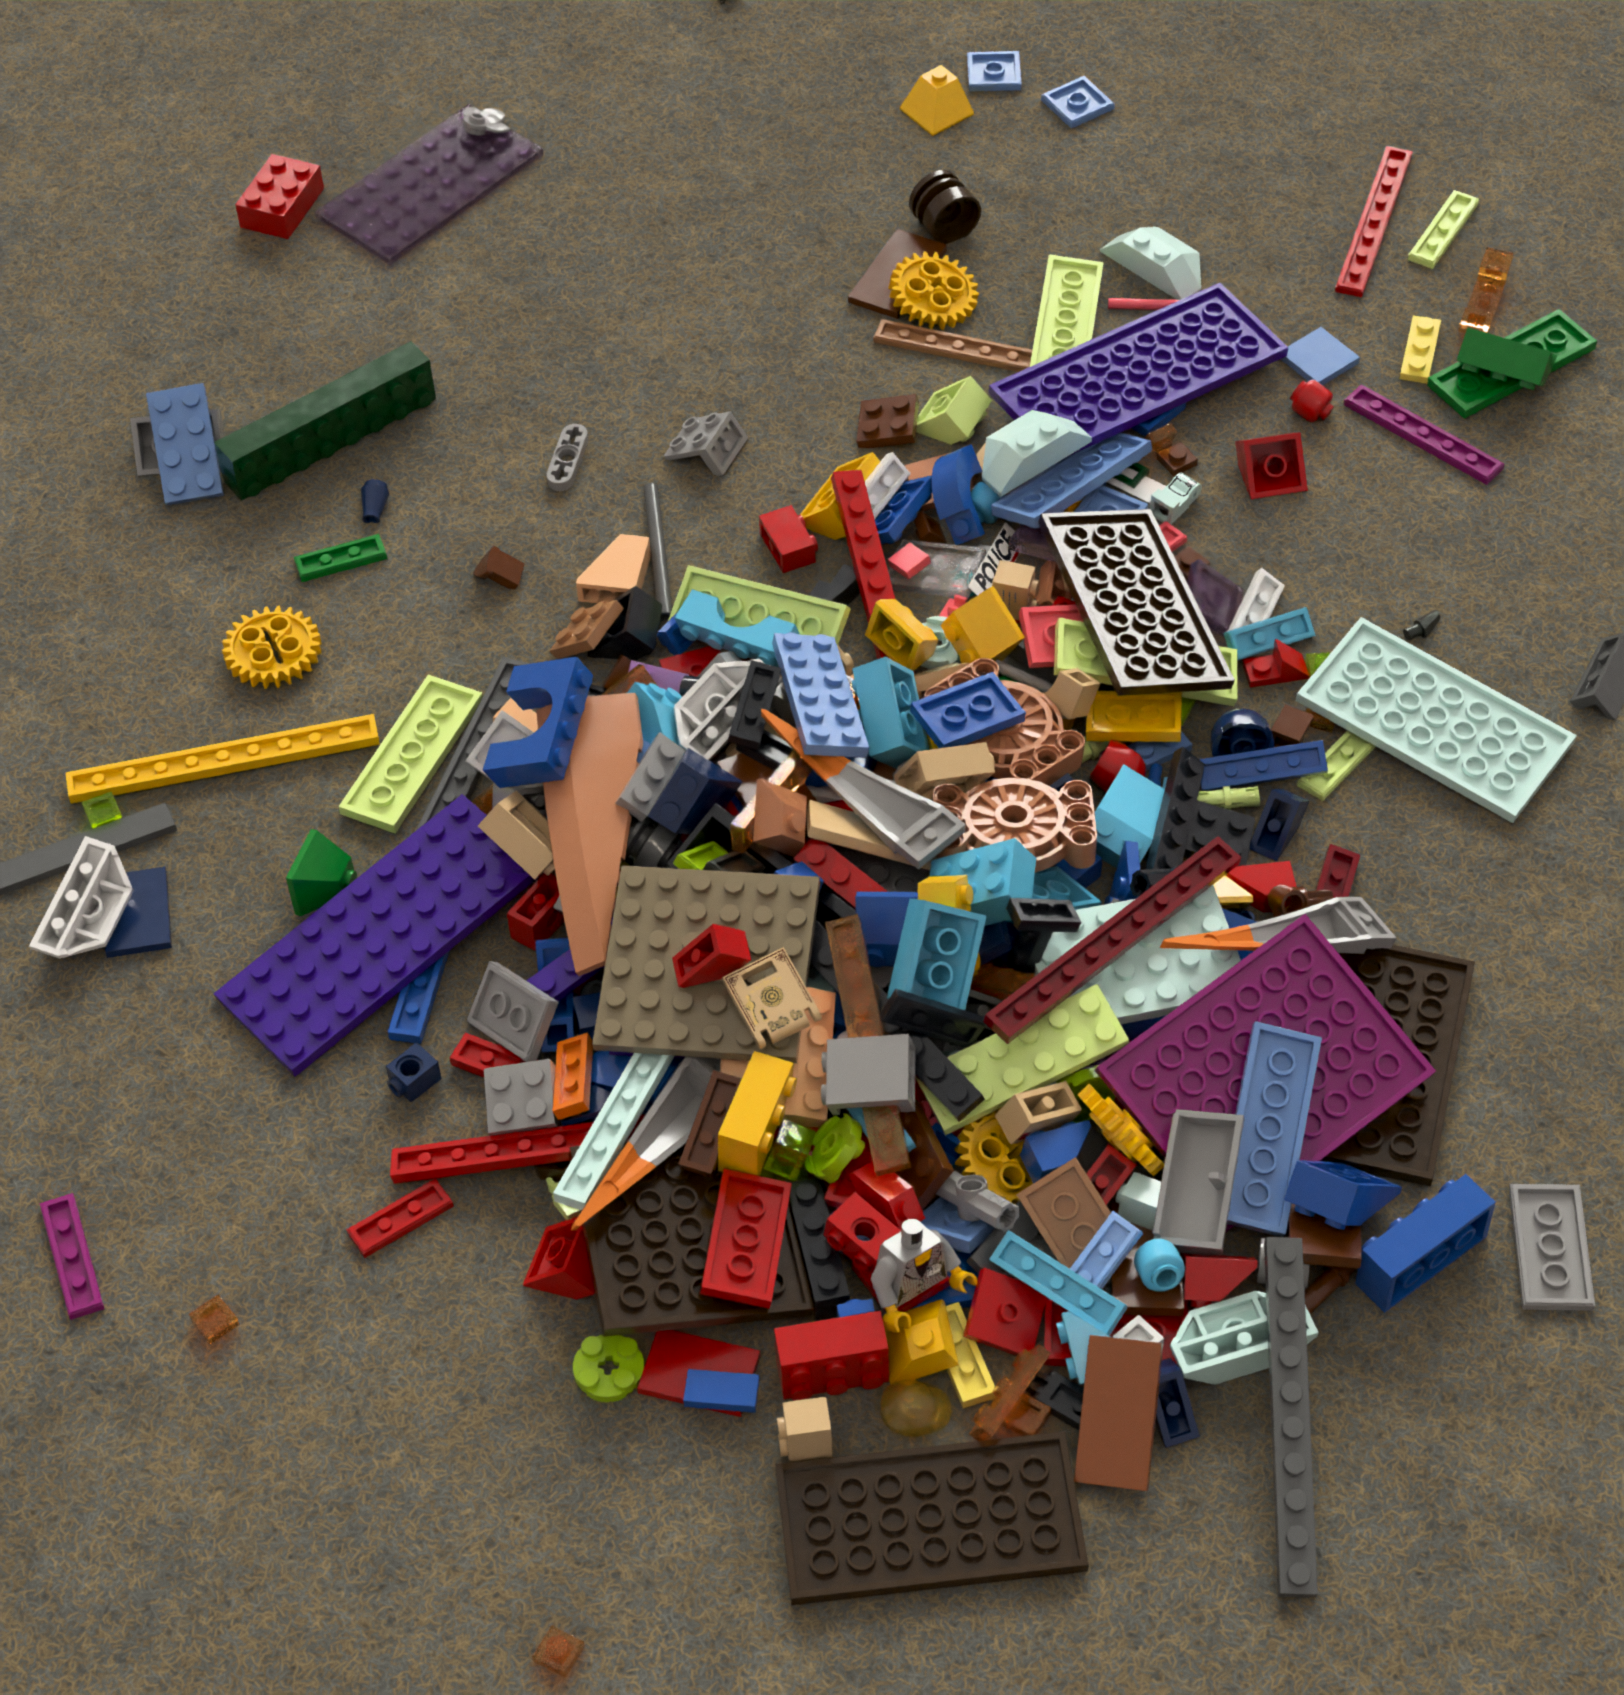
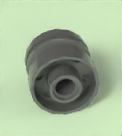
[620,813,682,868]

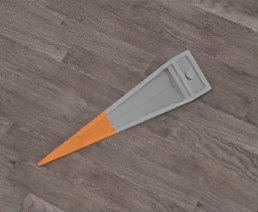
[761,709,966,870]
[1159,897,1397,954]
[571,1056,721,1231]

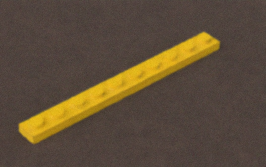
[66,714,380,804]

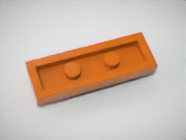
[552,1032,593,1120]

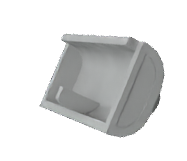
[1152,1109,1245,1256]

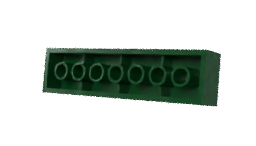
[214,341,436,501]

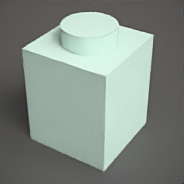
[1115,1172,1161,1230]

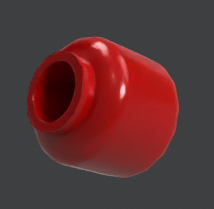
[1290,380,1334,422]

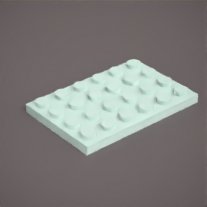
[1035,885,1241,1024]

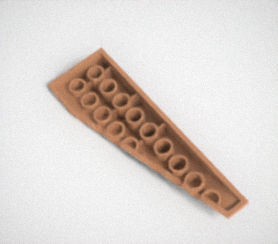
[536,693,643,976]

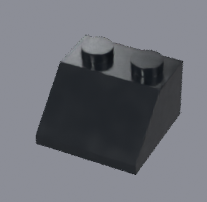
[587,585,663,661]

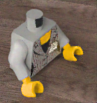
[871,1219,978,1333]

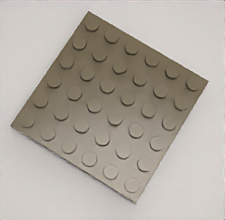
[592,866,820,1063]

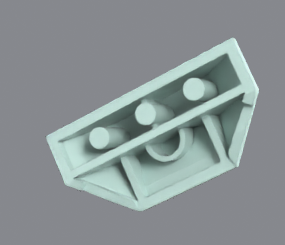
[1100,227,1201,300]
[982,410,1092,497]
[1170,1291,1319,1385]

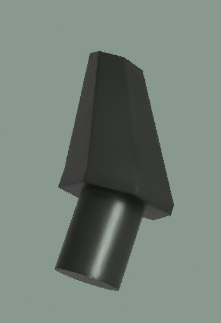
[1403,610,1440,640]

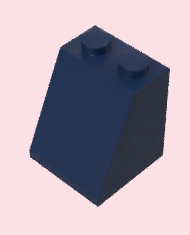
[648,748,743,834]

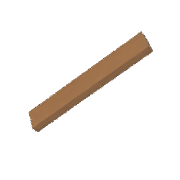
[873,319,1032,372]

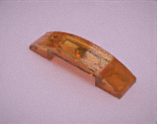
[1458,247,1514,333]

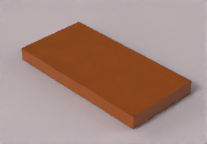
[1074,1335,1163,1491]

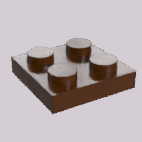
[856,394,919,448]

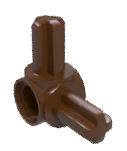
[1267,885,1334,918]

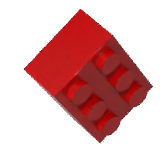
[235,154,324,239]
[774,1311,889,1401]

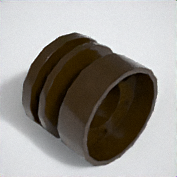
[909,170,981,244]

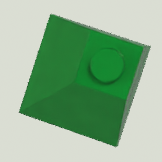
[286,829,357,916]

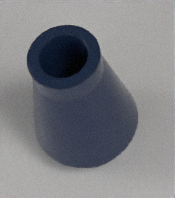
[361,479,390,523]

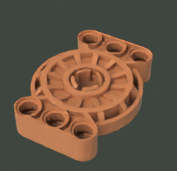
[924,658,1085,786]
[932,778,1097,873]

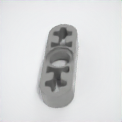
[546,424,588,491]

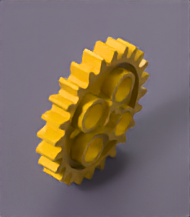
[888,251,979,330]
[222,606,322,689]
[1077,1084,1164,1177]
[954,1108,1033,1204]

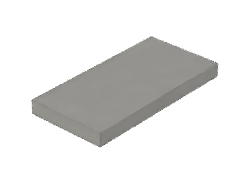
[1509,1184,1595,1311]

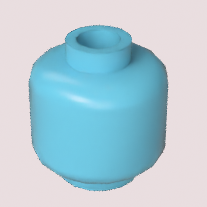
[1134,1239,1185,1292]

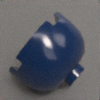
[1210,708,1274,757]

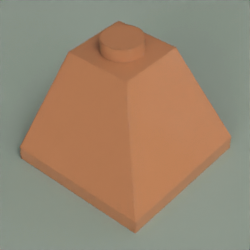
[753,778,807,857]

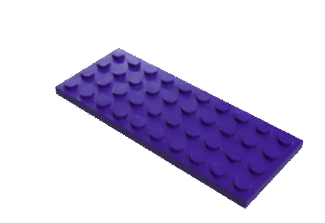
[988,282,1288,457]
[213,794,542,1077]

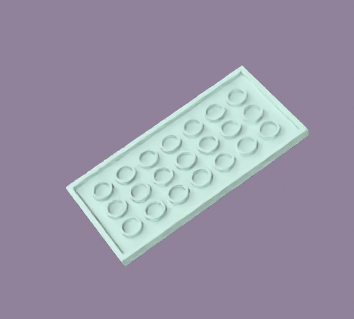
[1295,617,1577,823]

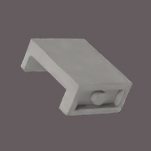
[821,1034,915,1115]

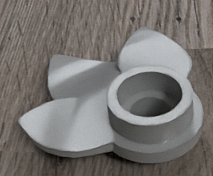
[462,107,510,135]

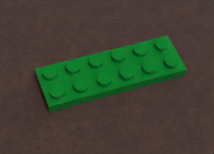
[1427,309,1597,419]

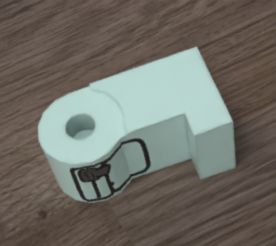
[1149,472,1202,524]

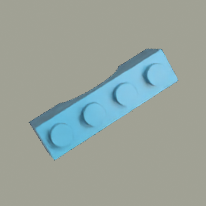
[674,589,800,667]

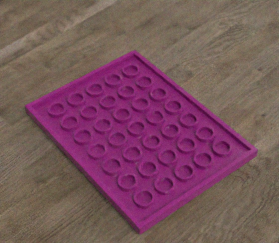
[1095,914,1436,1234]

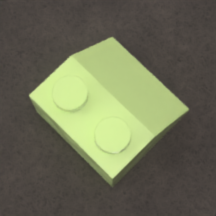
[916,376,992,445]

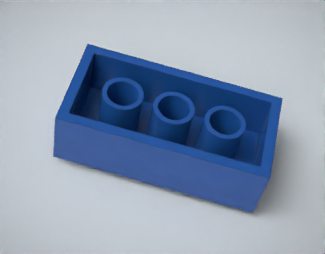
[1355,1174,1496,1313]

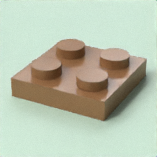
[549,600,624,659]

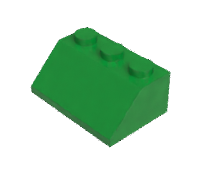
[1456,327,1557,390]

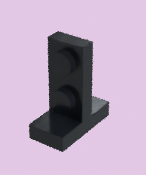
[1006,898,1082,982]

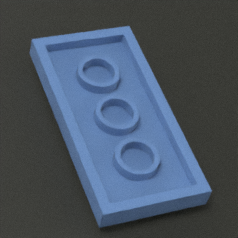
[146,383,224,506]

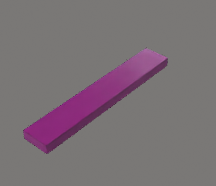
[1344,384,1504,485]

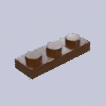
[679,1070,742,1178]

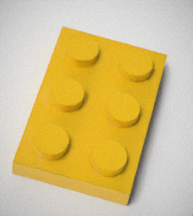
[1086,691,1182,742]

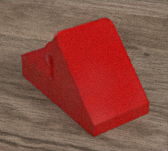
[1242,639,1310,688]

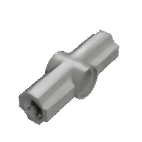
[936,1171,1019,1233]

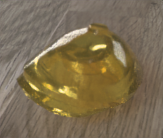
[880,1380,952,1437]

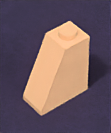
[576,534,651,603]

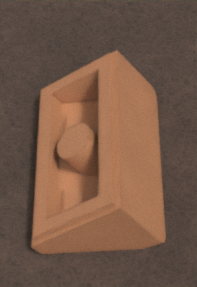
[1036,557,1072,606]

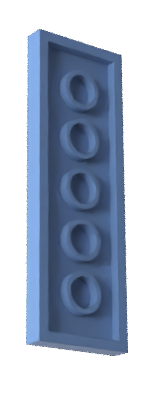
[991,432,1152,529]
[772,632,869,758]
[1227,1021,1322,1237]

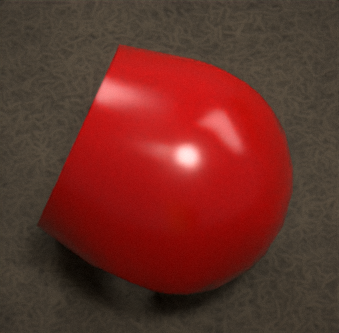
[1089,739,1146,792]

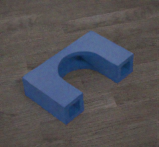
[483,657,593,788]

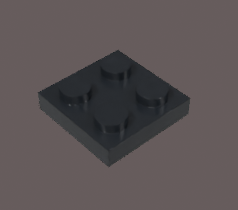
[1184,800,1255,866]

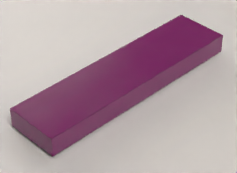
[39,1193,105,1320]

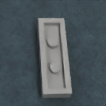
[616,732,686,822]

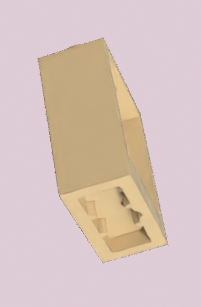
[894,742,995,800]
[478,790,555,879]

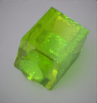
[763,1118,816,1181]

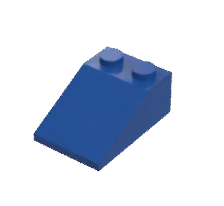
[1284,1160,1402,1230]

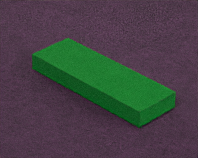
[294,534,387,582]

